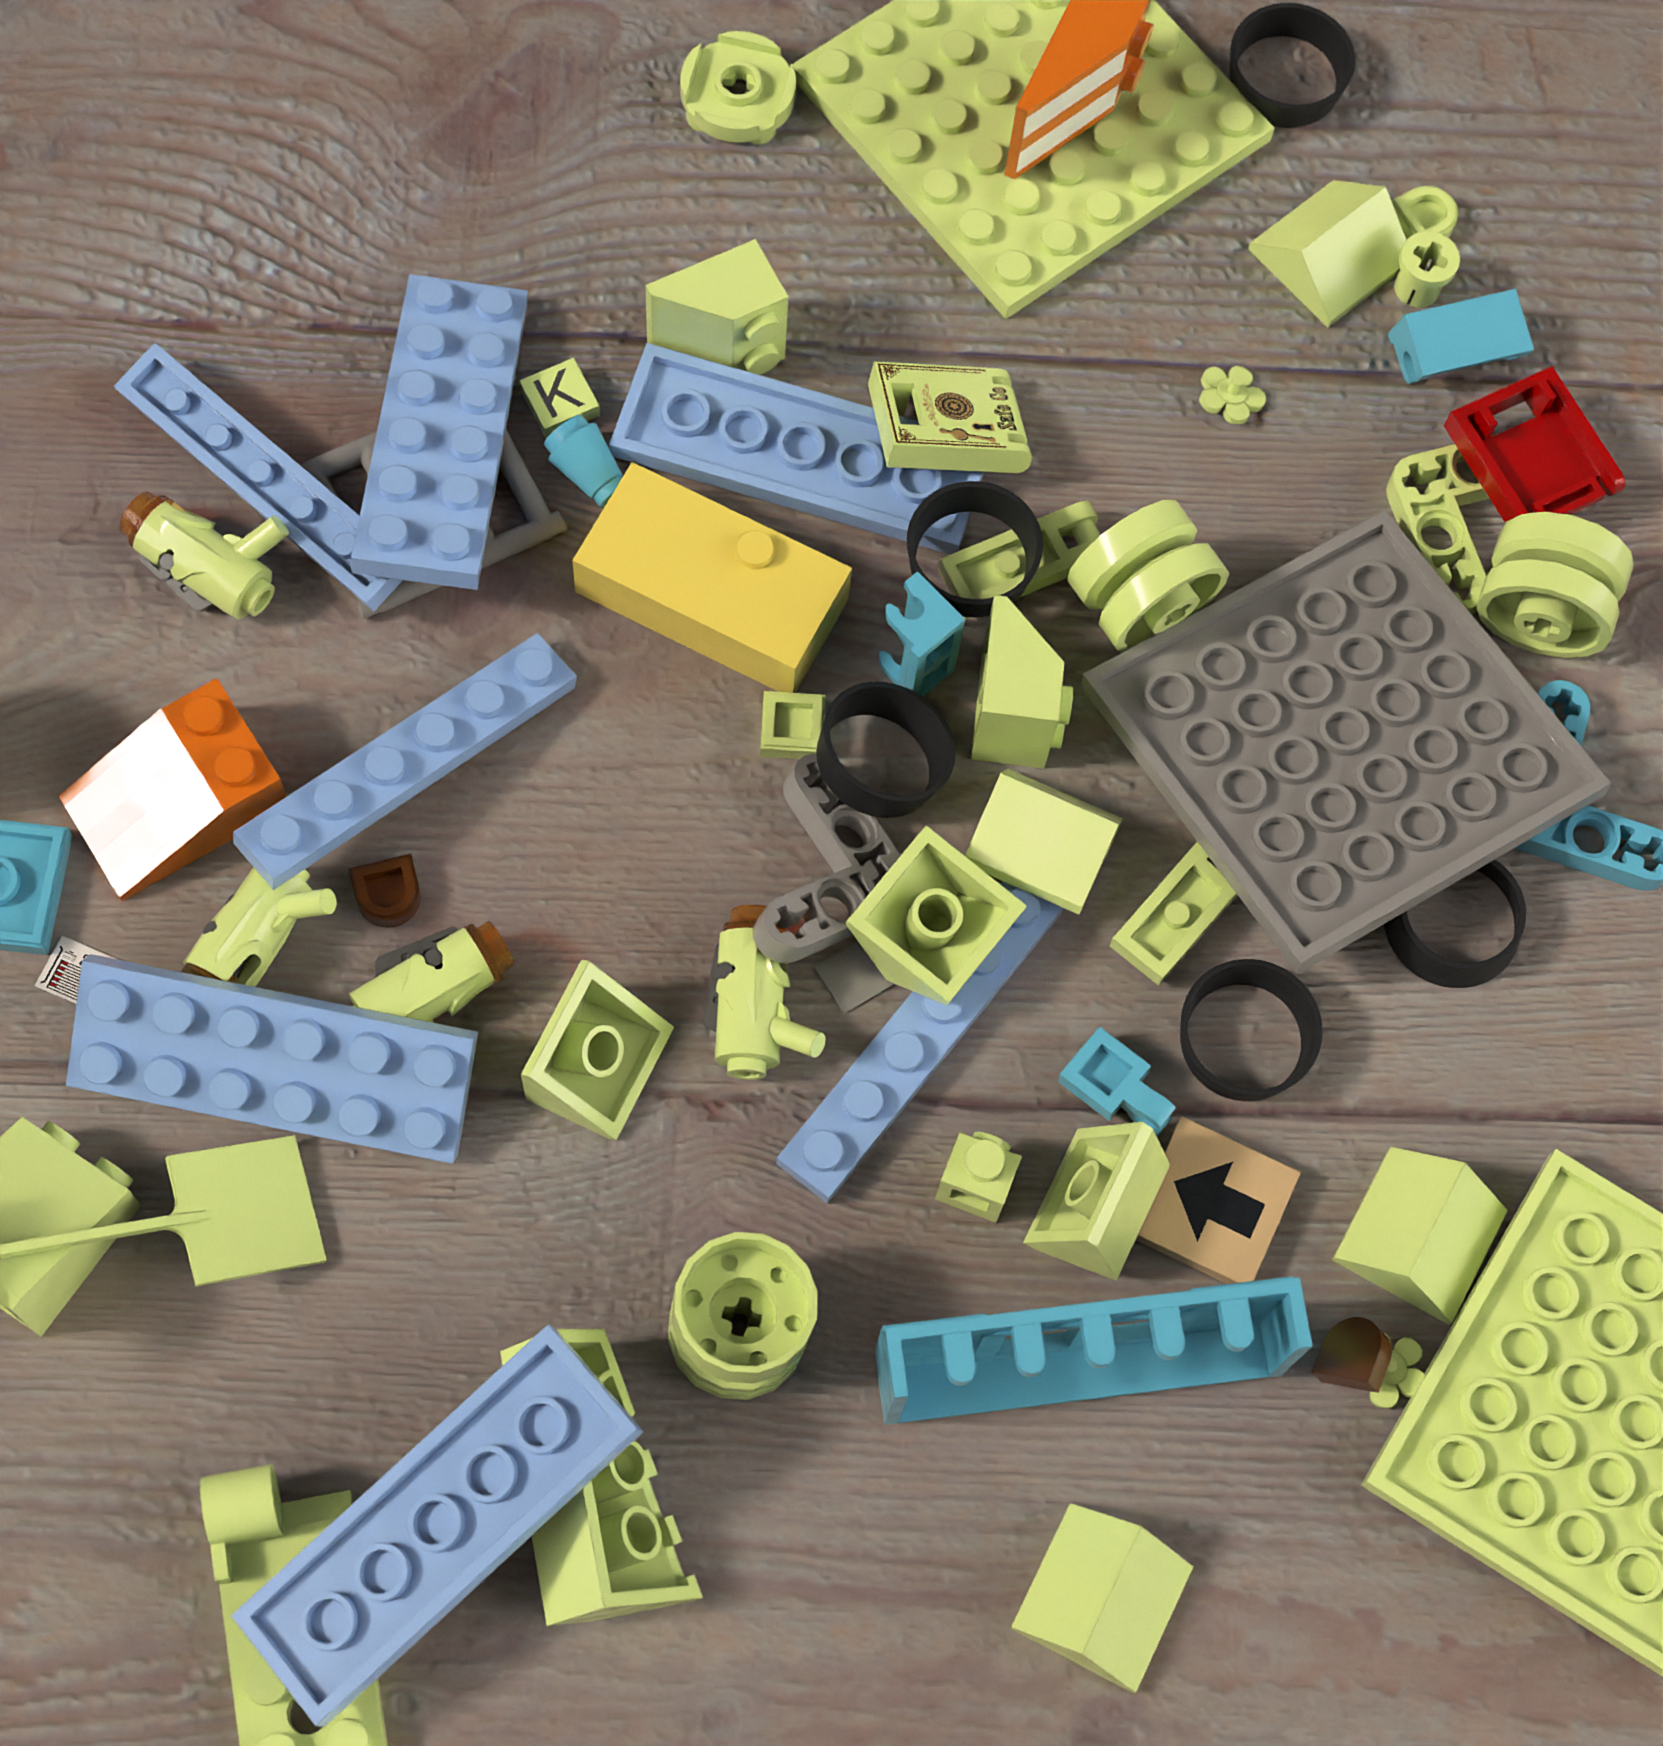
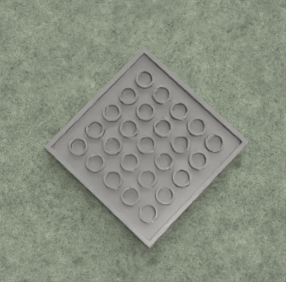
[1081,510,1611,974]

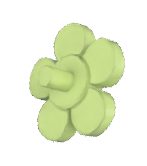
[1199,366,1266,424]
[1369,1333,1425,1409]

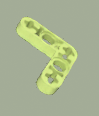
[1386,433,1499,616]

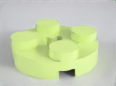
[680,31,796,145]

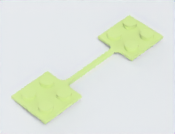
[0,1135,327,1287]

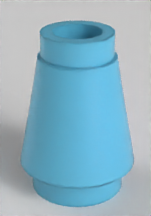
[544,415,623,508]

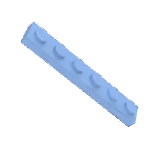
[113,343,403,612]
[233,633,577,890]
[776,881,1063,1204]

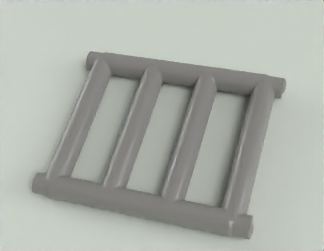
[300,430,567,619]

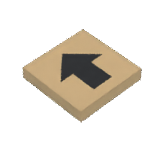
[1136,1116,1301,1284]

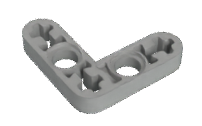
[753,754,901,963]

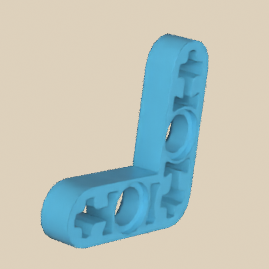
[1515,680,1663,891]

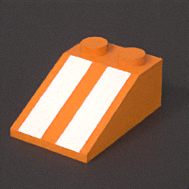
[1004,0,1154,179]
[59,678,287,901]

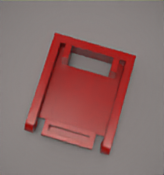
[1444,366,1626,523]

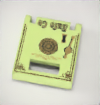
[868,361,1032,473]

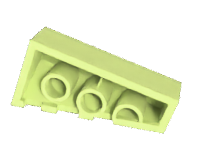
[500,1329,703,1626]

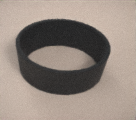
[1229,3,1355,128]
[907,481,1043,618]
[816,682,956,818]
[1384,860,1526,988]
[1180,959,1323,1102]

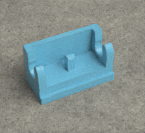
[1388,289,1534,384]
[879,571,965,697]

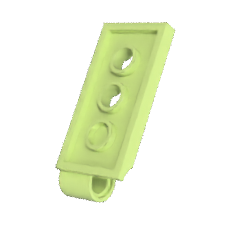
[200,1464,388,1746]

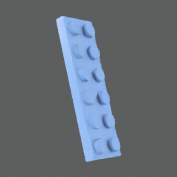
[351,274,528,590]
[609,343,984,554]
[66,954,478,1164]
[231,1324,644,1727]

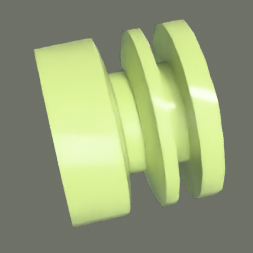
[668,1232,818,1400]

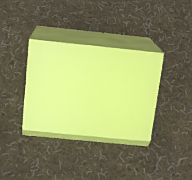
[1248,180,1406,328]
[965,769,1123,915]
[845,825,1027,1005]
[521,960,674,1140]
[1023,1122,1170,1281]
[1332,1147,1508,1325]
[1010,1503,1193,1693]

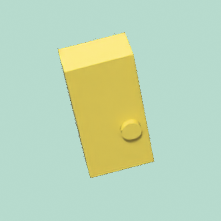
[572,462,852,693]

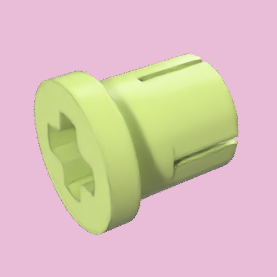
[1394,231,1460,308]

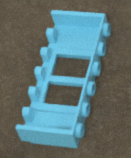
[874,1276,1312,1425]

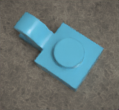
[1058,1026,1176,1137]

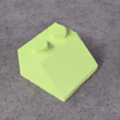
[645,239,789,375]
[970,595,1073,769]

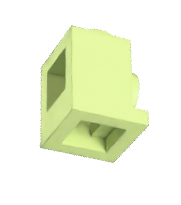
[935,1132,1022,1223]

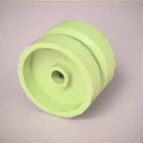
[1067,500,1230,653]
[1476,512,1634,658]

